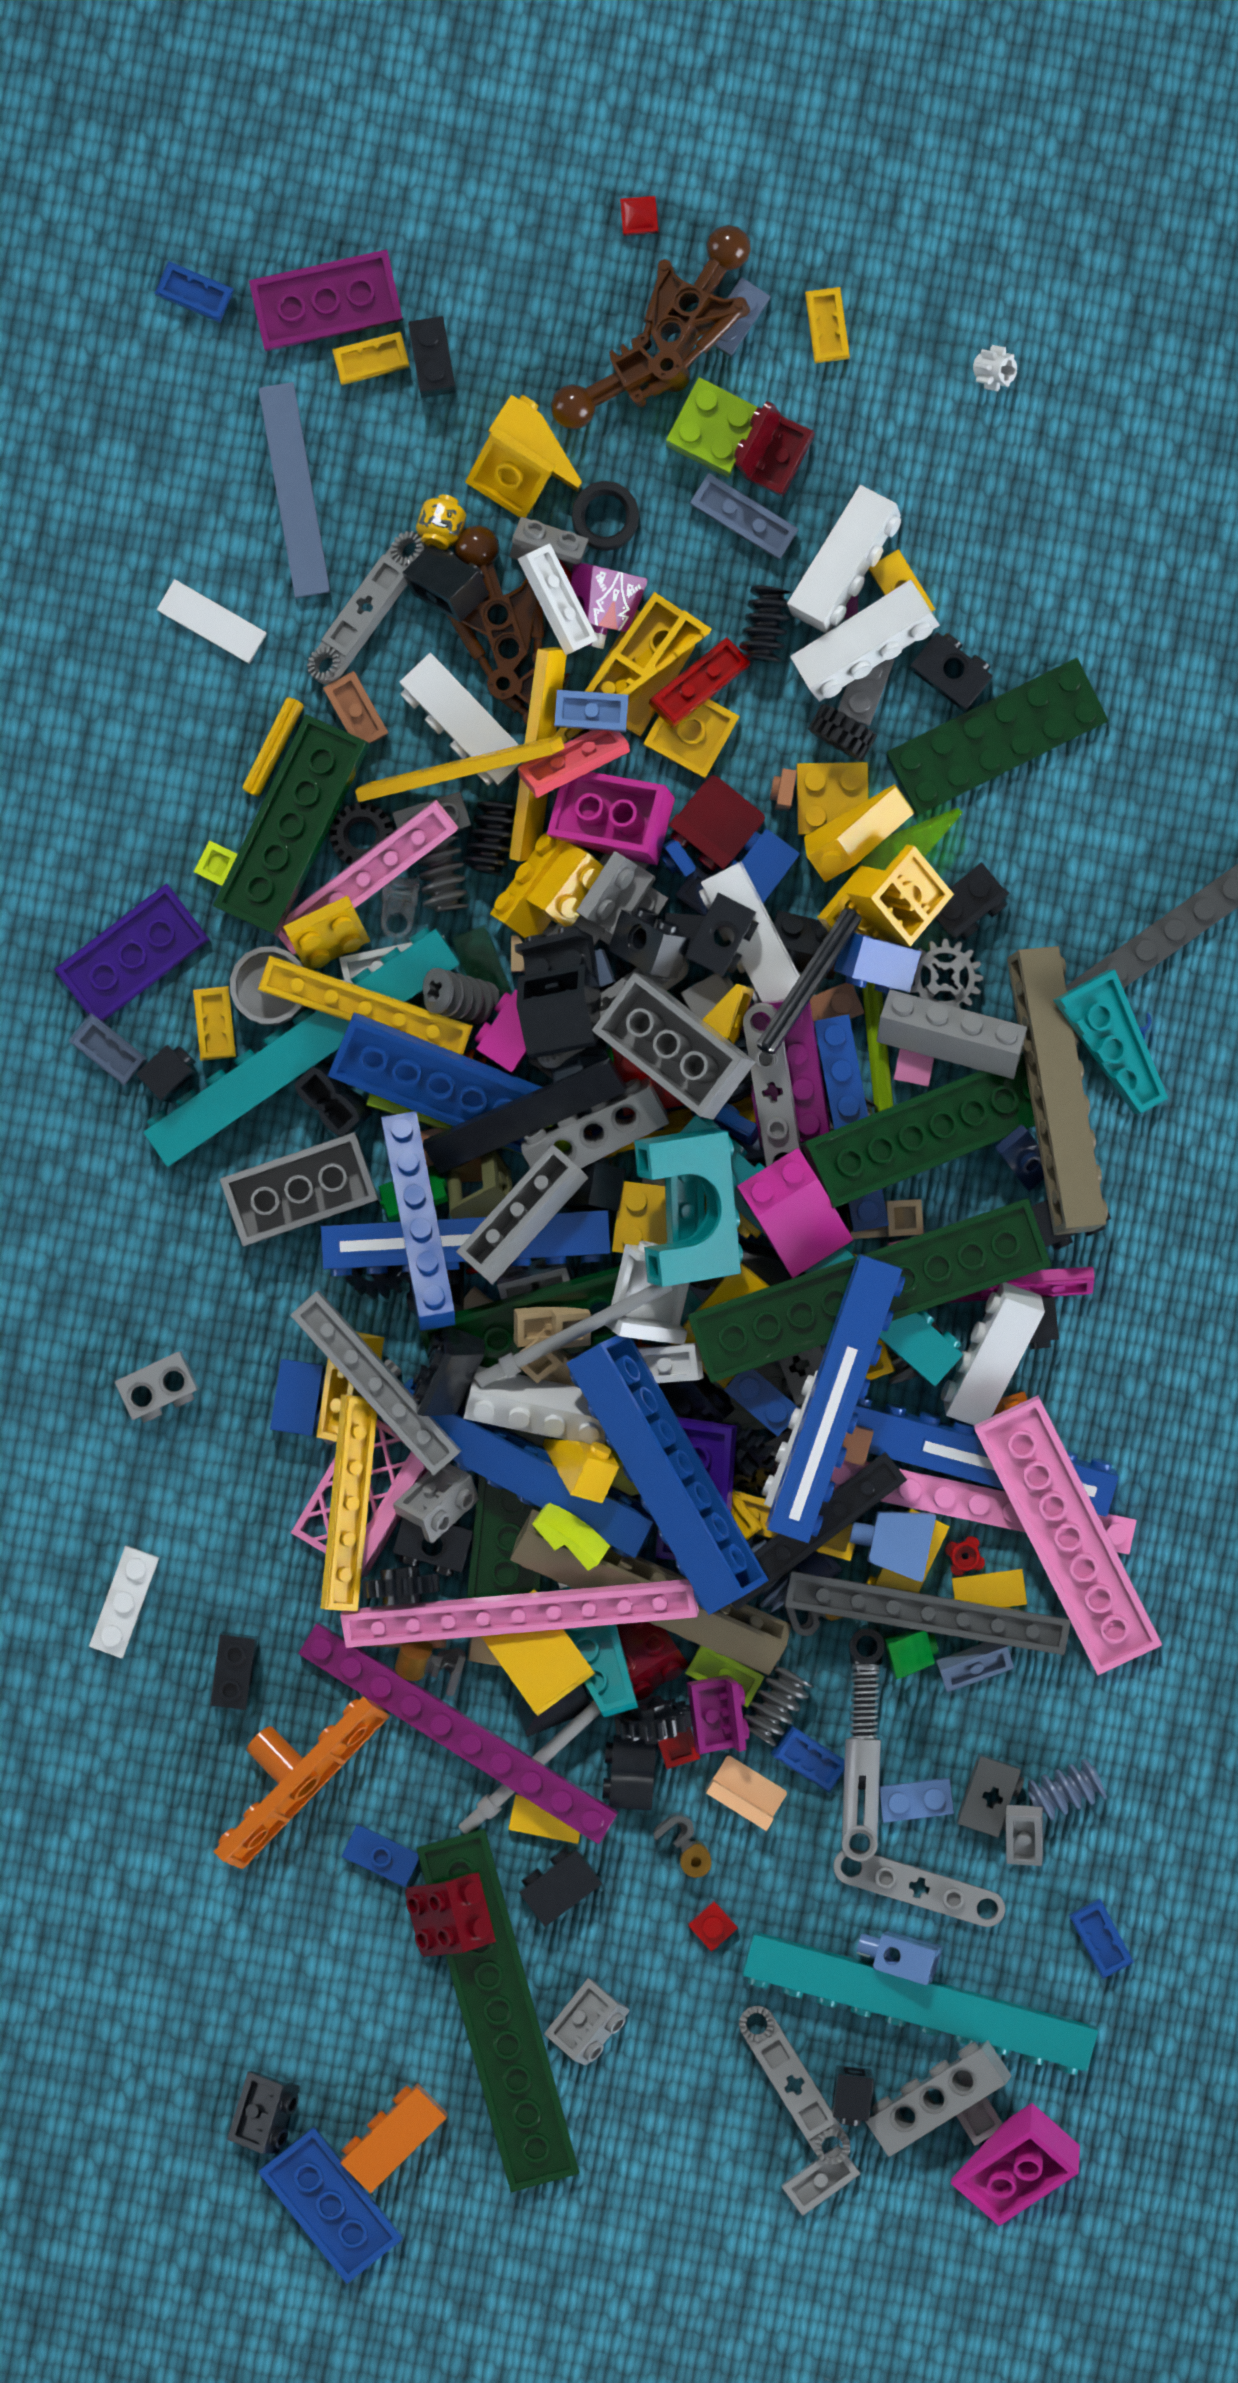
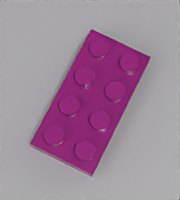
[249,249,403,352]
[741,999,831,1147]

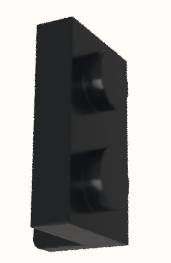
[774,910,837,980]

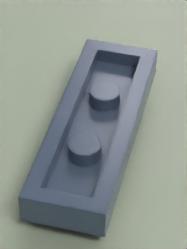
[690,473,799,561]

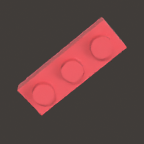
[518,730,630,798]

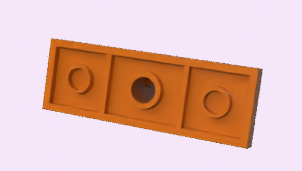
[213,1696,391,1869]

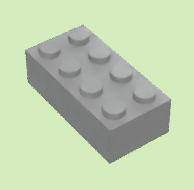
[592,972,755,1120]
[220,1132,379,1247]

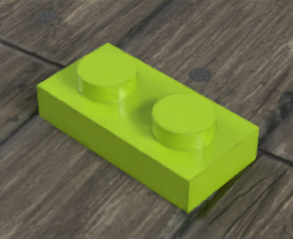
[685,1645,765,1708]

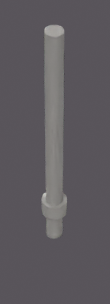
[475,1284,673,1388]
[458,1700,601,1834]

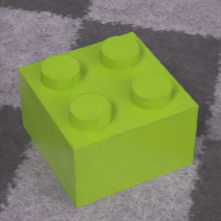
[666,377,758,478]

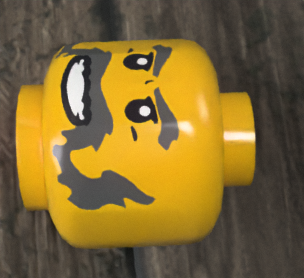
[416,494,467,550]

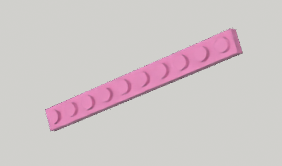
[830,1461,1137,1555]
[340,1579,699,1648]

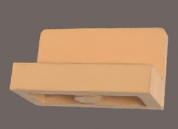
[705,1755,787,1831]

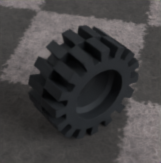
[807,704,877,761]
[330,802,394,865]

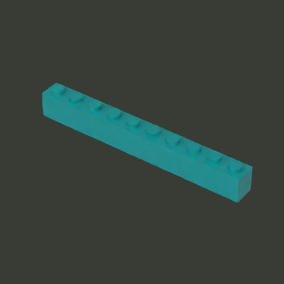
[143,927,461,1167]
[679,1115,964,1387]
[742,1931,1099,2075]

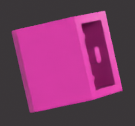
[474,989,527,1075]

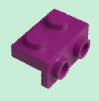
[687,1674,749,1754]

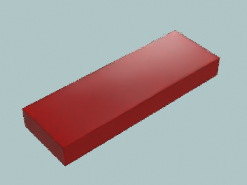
[648,637,751,729]

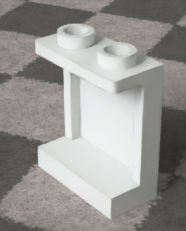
[606,1241,689,1345]

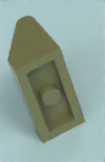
[447,1150,513,1219]

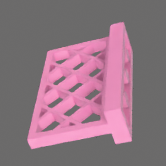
[291,1418,429,1577]

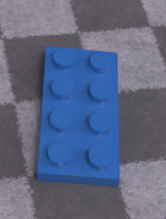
[258,2125,403,2284]

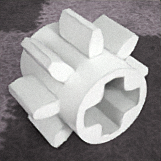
[973,345,1017,391]

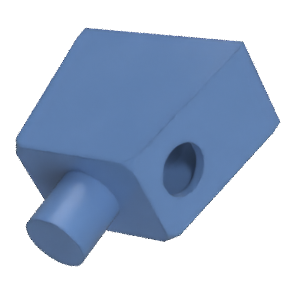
[849,1511,936,1582]
[856,1931,943,1985]

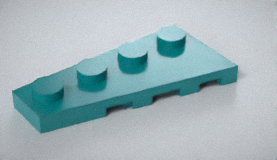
[1053,969,1168,1114]
[556,1587,638,1718]

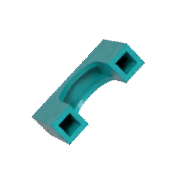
[634,1128,743,1287]

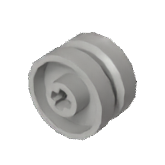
[230,946,305,1026]

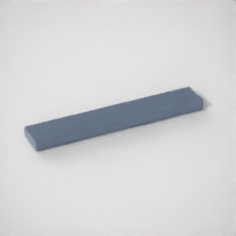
[259,382,331,599]

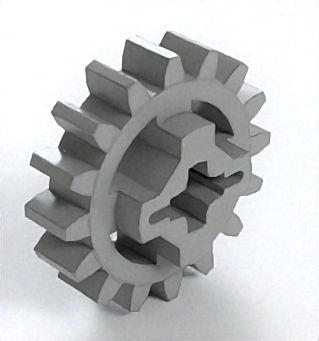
[908,939,983,1008]

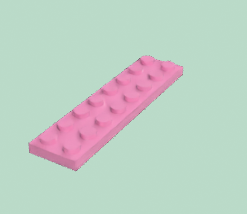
[974,1395,1162,1675]

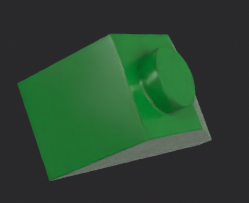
[883,1629,939,1679]

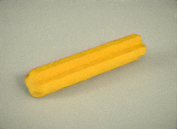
[243,697,303,797]

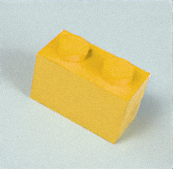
[526,843,604,927]

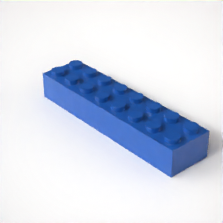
[566,1335,769,1616]

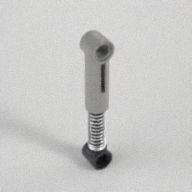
[841,1628,885,1862]

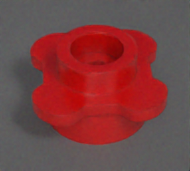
[945,1536,985,1576]

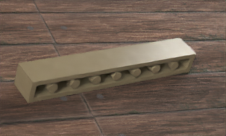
[1007,946,1108,1235]
[510,1509,791,1675]

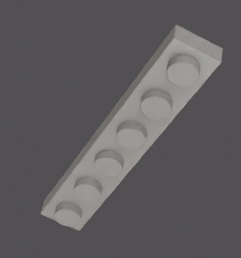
[290,1290,462,1476]

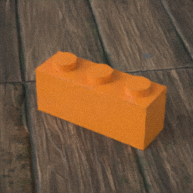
[340,2083,448,2194]

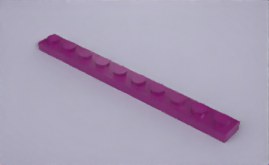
[298,1622,619,1844]

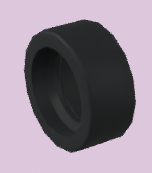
[572,481,639,551]

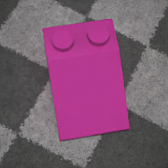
[547,772,675,865]
[736,1148,853,1278]
[951,2103,1080,2226]

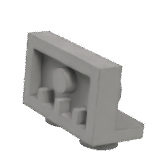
[509,517,588,573]
[576,851,655,934]
[393,1463,479,1543]
[544,1978,630,2065]

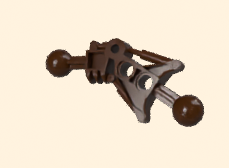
[551,225,751,430]
[446,525,591,740]

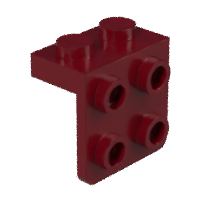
[734,401,815,497]
[668,775,765,872]
[616,1622,689,1701]
[405,1872,496,1957]

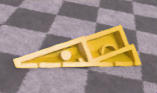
[554,592,712,744]

